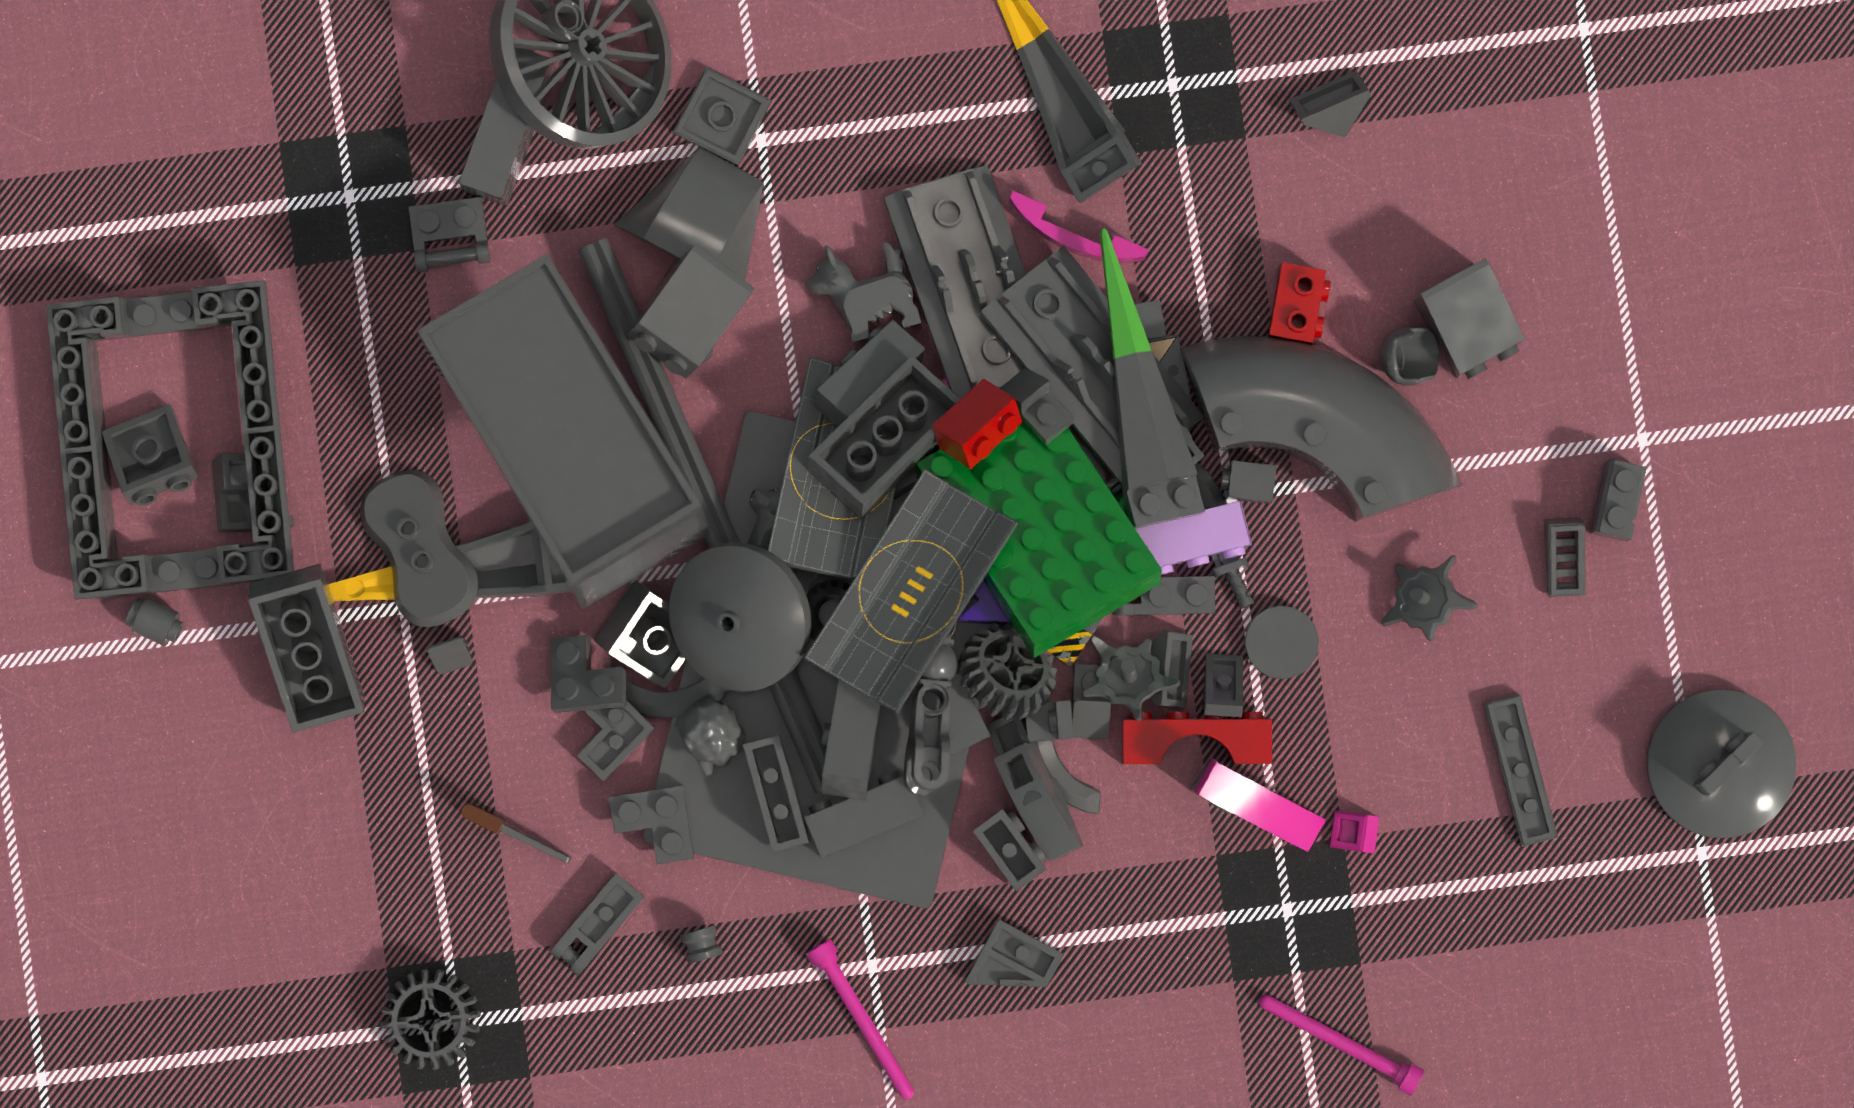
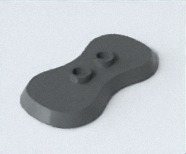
[360,470,478,627]

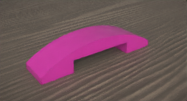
[1009,191,1149,263]

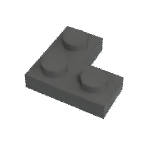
[551,635,626,713]
[577,700,655,781]
[609,785,694,865]

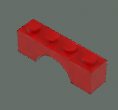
[1122,712,1272,764]

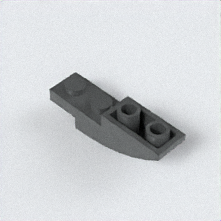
[986,715,1084,861]

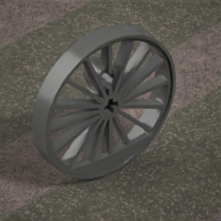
[489,0,671,149]

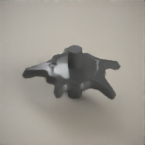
[1381,555,1477,642]
[1082,636,1180,721]

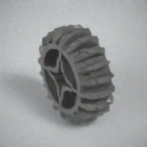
[957,622,1057,721]
[380,969,481,1070]

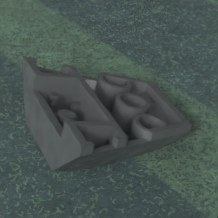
[614,147,764,281]

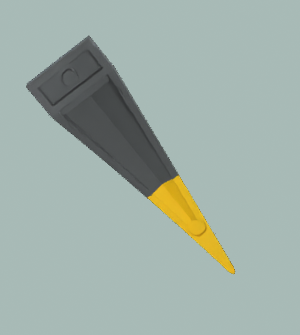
[997,0,1142,203]
[328,522,584,601]

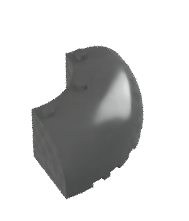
[1180,336,1462,522]

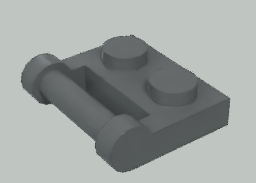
[408,197,491,272]

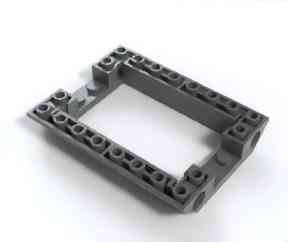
[46,280,295,600]

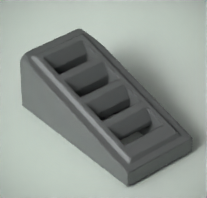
[1544,517,1586,597]

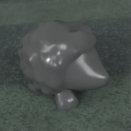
[674,698,746,777]

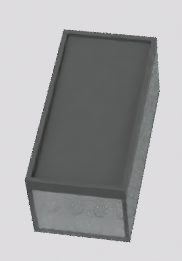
[417,254,710,610]

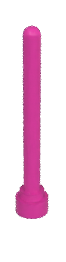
[806,938,914,1099]
[1259,995,1425,1096]

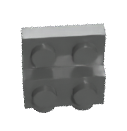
[101,404,199,506]

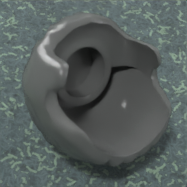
[1380,327,1439,386]

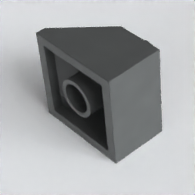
[594,580,685,689]

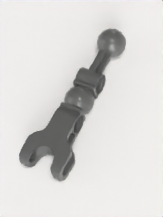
[903,623,958,796]

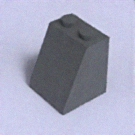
[626,244,754,379]
[1414,258,1525,379]

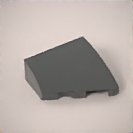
[212,454,295,532]

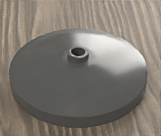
[669,542,811,691]

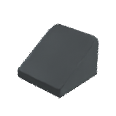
[427,636,473,674]

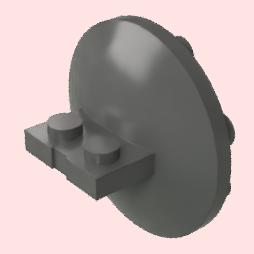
[1646,690,1796,838]

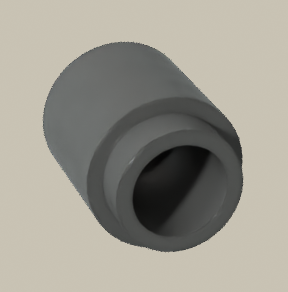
[125,598,184,646]

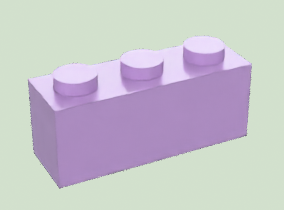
[1136,501,1252,575]

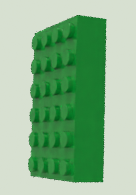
[916,420,1162,658]

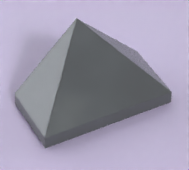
[1289,70,1371,137]
[1151,631,1193,708]

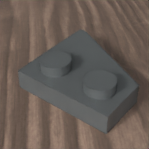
[965,919,1064,987]

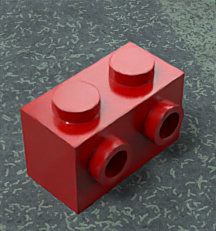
[1267,262,1331,345]
[932,379,1023,470]

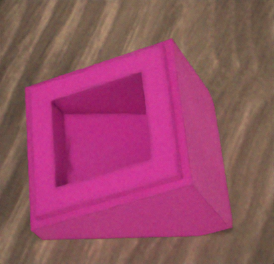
[1330,811,1379,853]

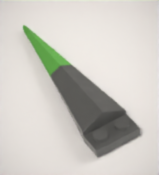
[1099,228,1205,529]

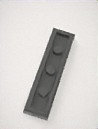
[1483,694,1558,847]

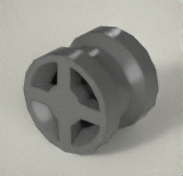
[680,925,723,964]

